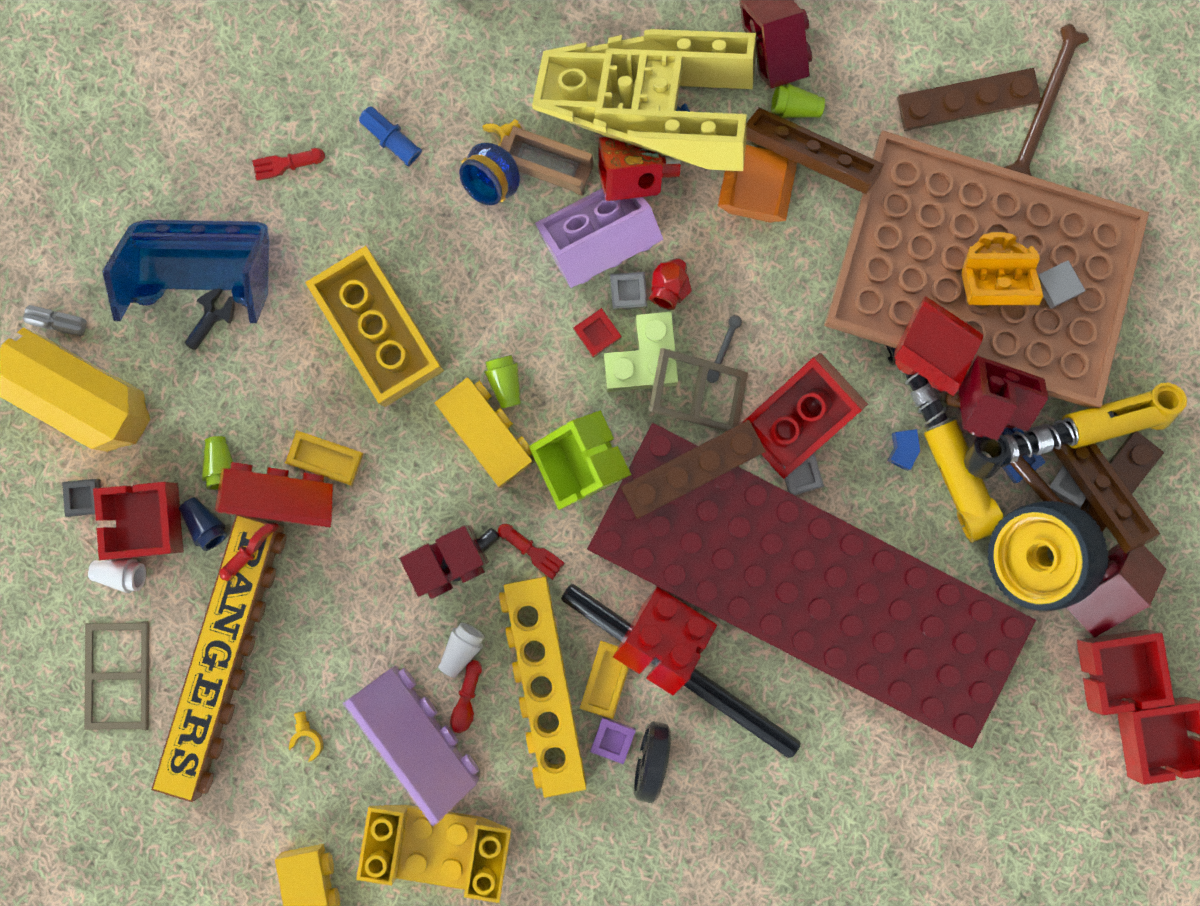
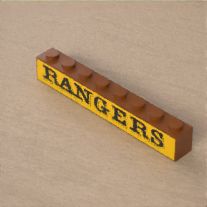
[151,515,287,802]

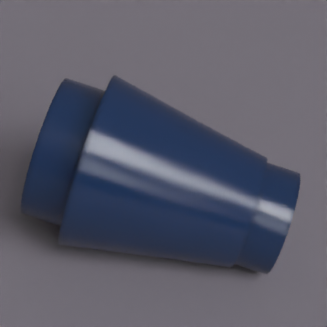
[179,497,227,551]

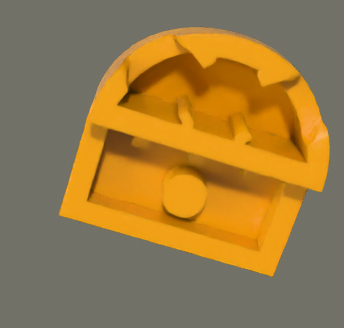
[962,232,1043,305]

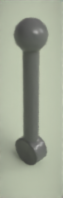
[707,315,742,383]

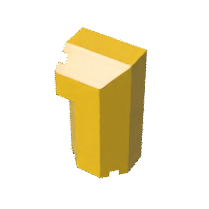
[0,327,150,452]

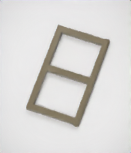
[648,348,748,431]
[84,621,149,730]

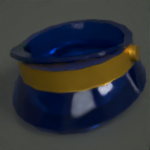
[459,143,520,205]

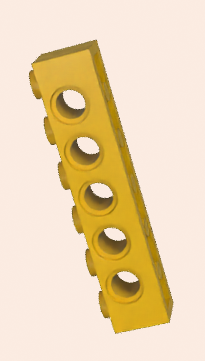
[499,576,587,798]

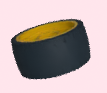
[987,501,1109,611]

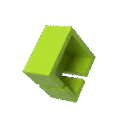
[529,410,631,510]

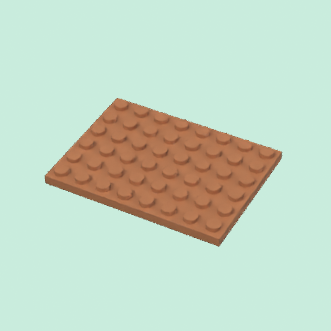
[824,130,1149,408]

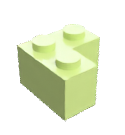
[604,312,678,392]

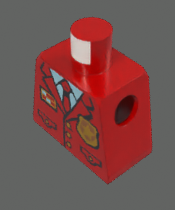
[598,137,681,201]

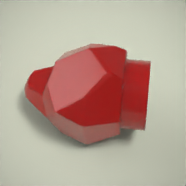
[649,258,692,310]

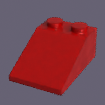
[742,353,868,479]

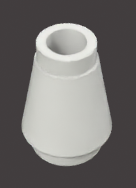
[88,558,146,593]
[438,623,484,678]

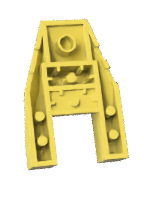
[532,29,756,171]

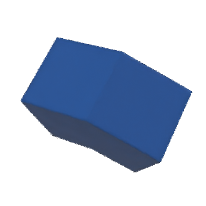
[887,429,920,471]

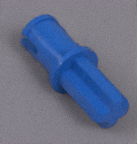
[359,106,422,167]

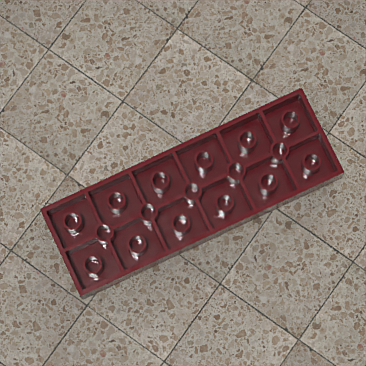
[587,422,1036,749]

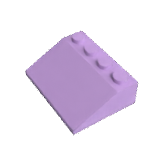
[343,665,479,826]

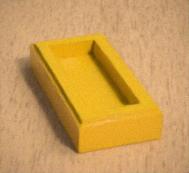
[285,430,364,486]
[579,640,629,719]

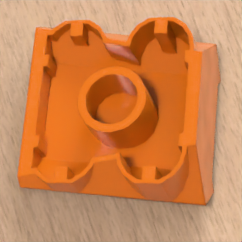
[718,145,797,223]

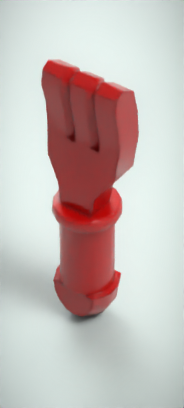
[252,148,325,181]
[219,523,279,581]
[498,523,565,580]

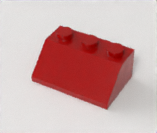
[215,462,333,528]

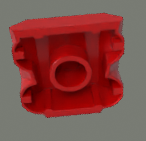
[894,296,984,396]

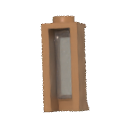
[499,126,594,196]

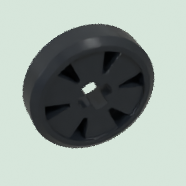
[634,721,671,803]

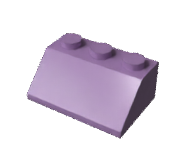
[535,188,664,288]

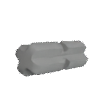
[23,305,87,337]

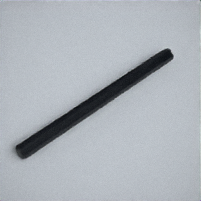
[561,584,801,758]

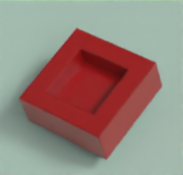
[573,308,622,358]

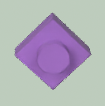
[590,716,636,764]

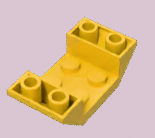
[356,805,511,903]

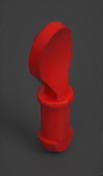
[450,660,482,733]

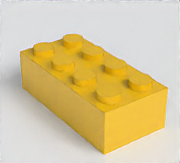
[305,246,444,407]

